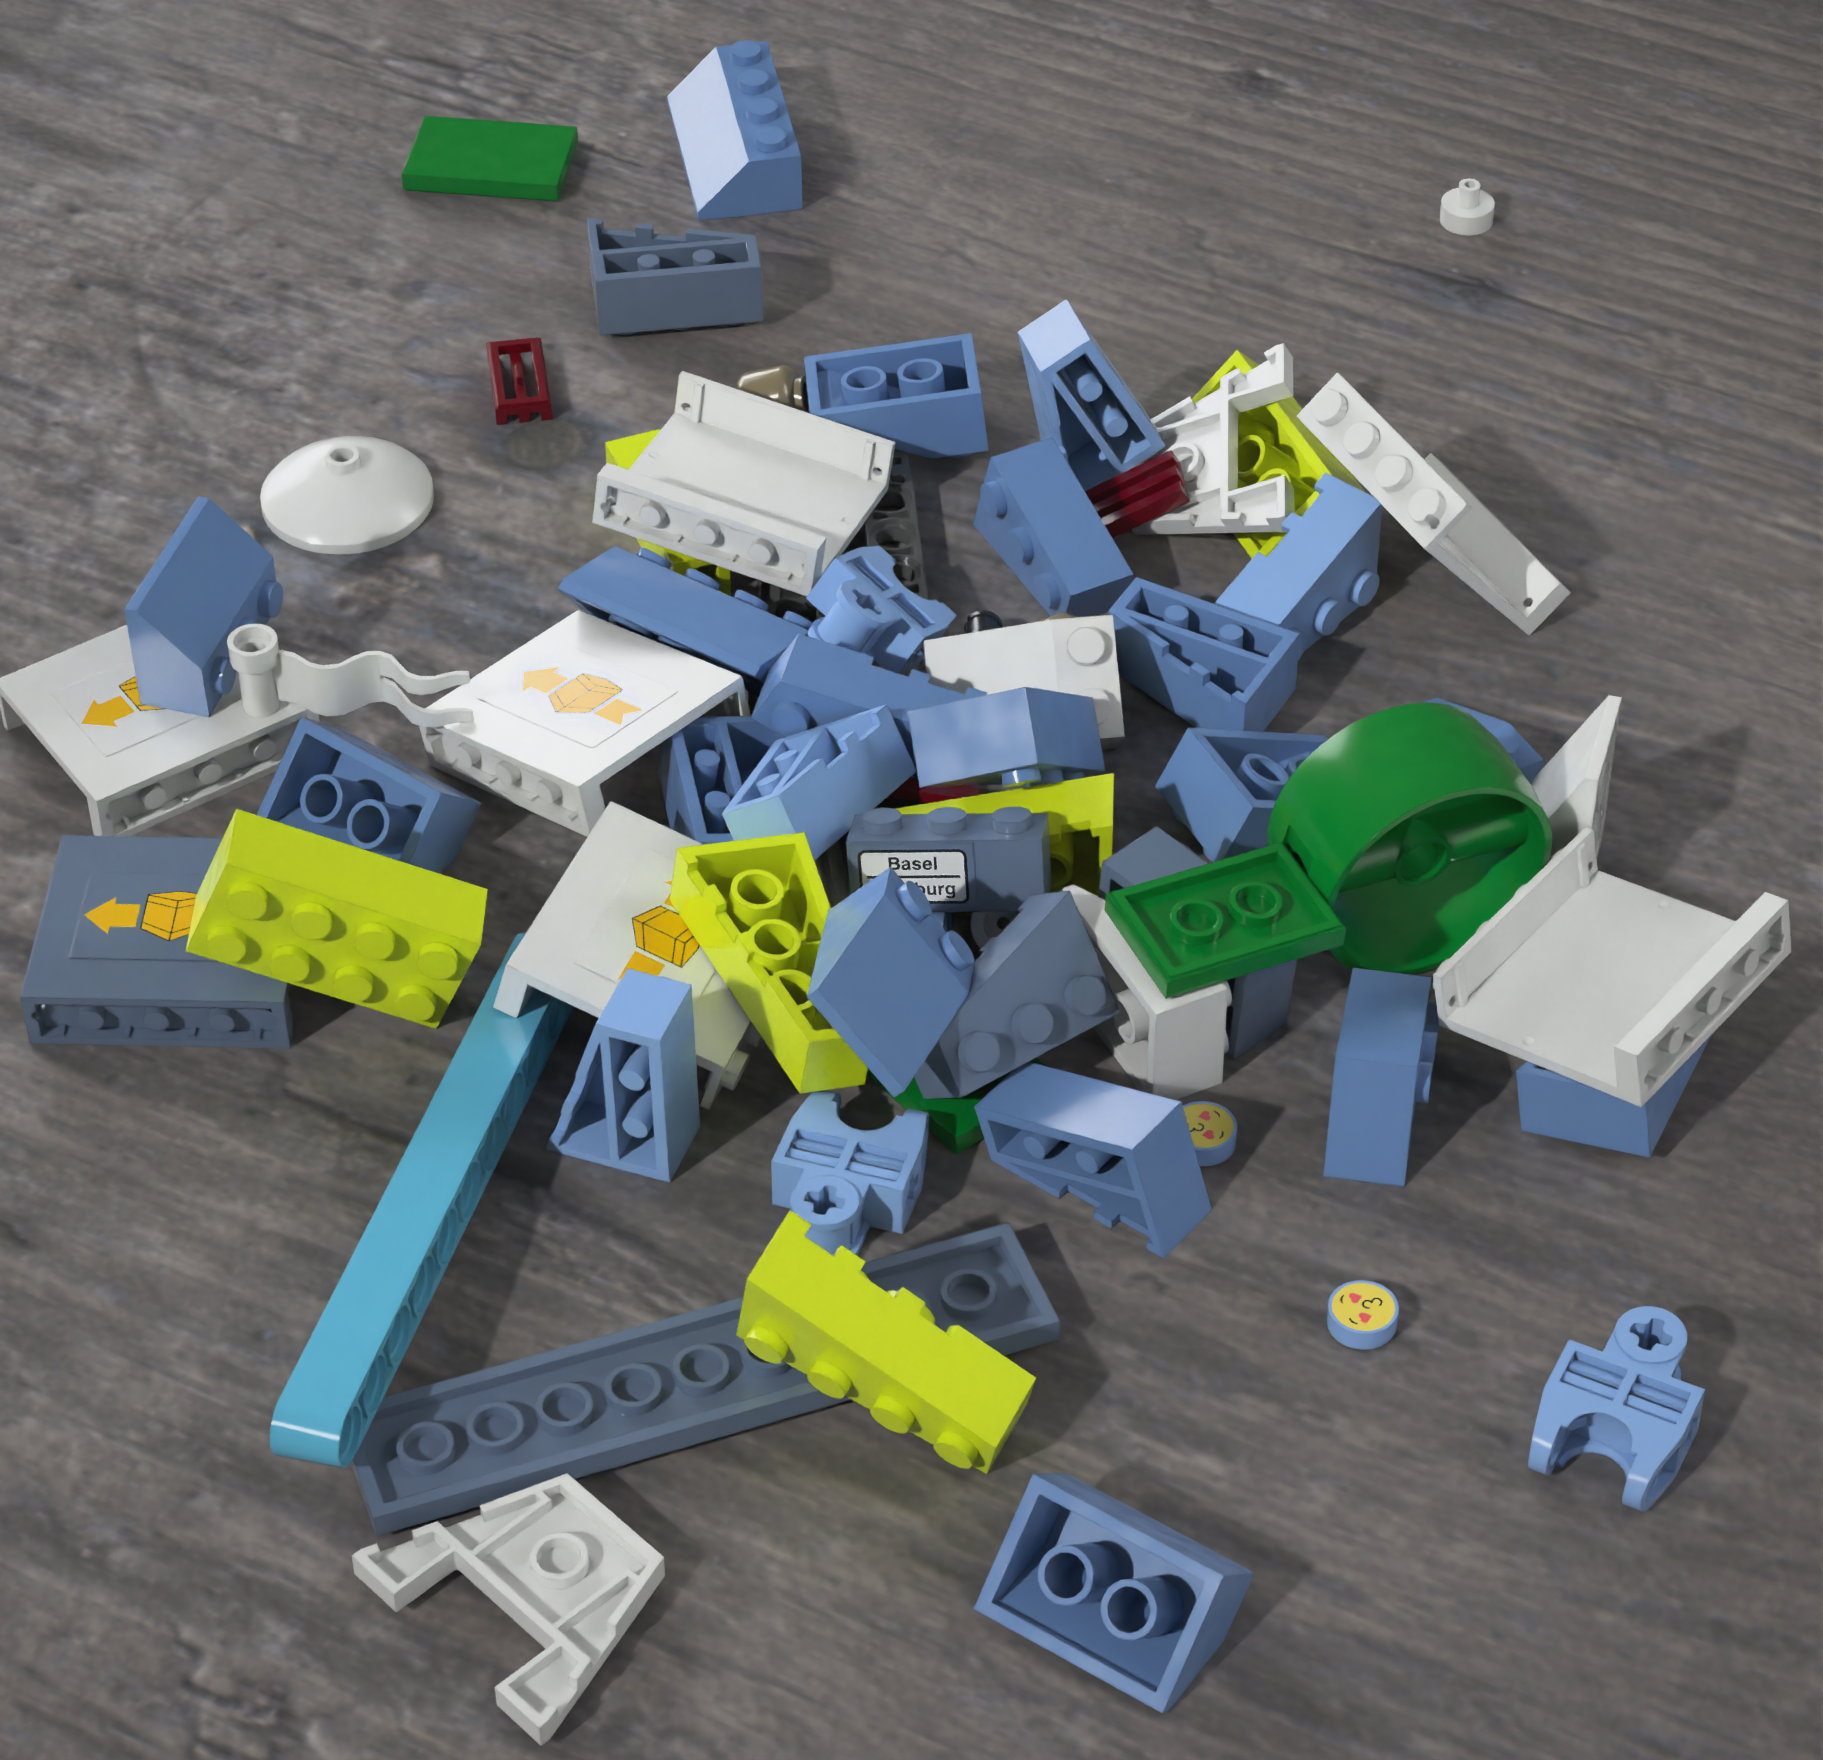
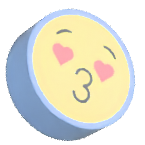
[1183,1101,1237,1166]
[1327,1280,1399,1350]

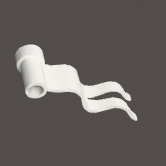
[227,624,474,727]

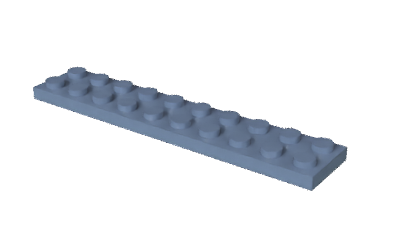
[351,1222,1060,1536]

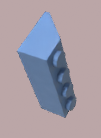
[667,40,803,221]
[558,546,813,697]

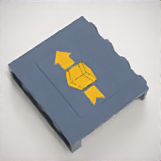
[20,835,294,1049]

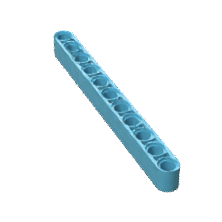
[270,933,574,1468]

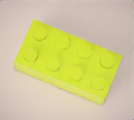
[186,809,488,1029]

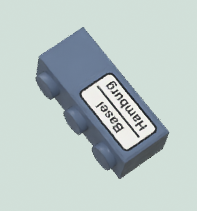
[846,806,1052,912]

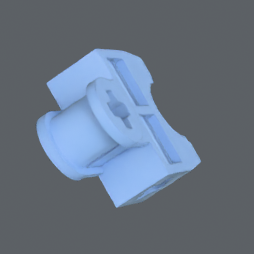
[806,546,957,674]
[771,1090,929,1256]
[1528,1306,1705,1512]

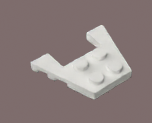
[1131,343,1295,535]
[352,1473,665,1746]

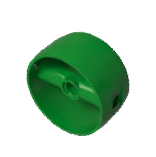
[1267,702,1552,975]

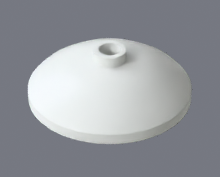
[260,436,434,555]

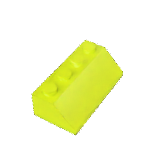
[1192,350,1365,559]

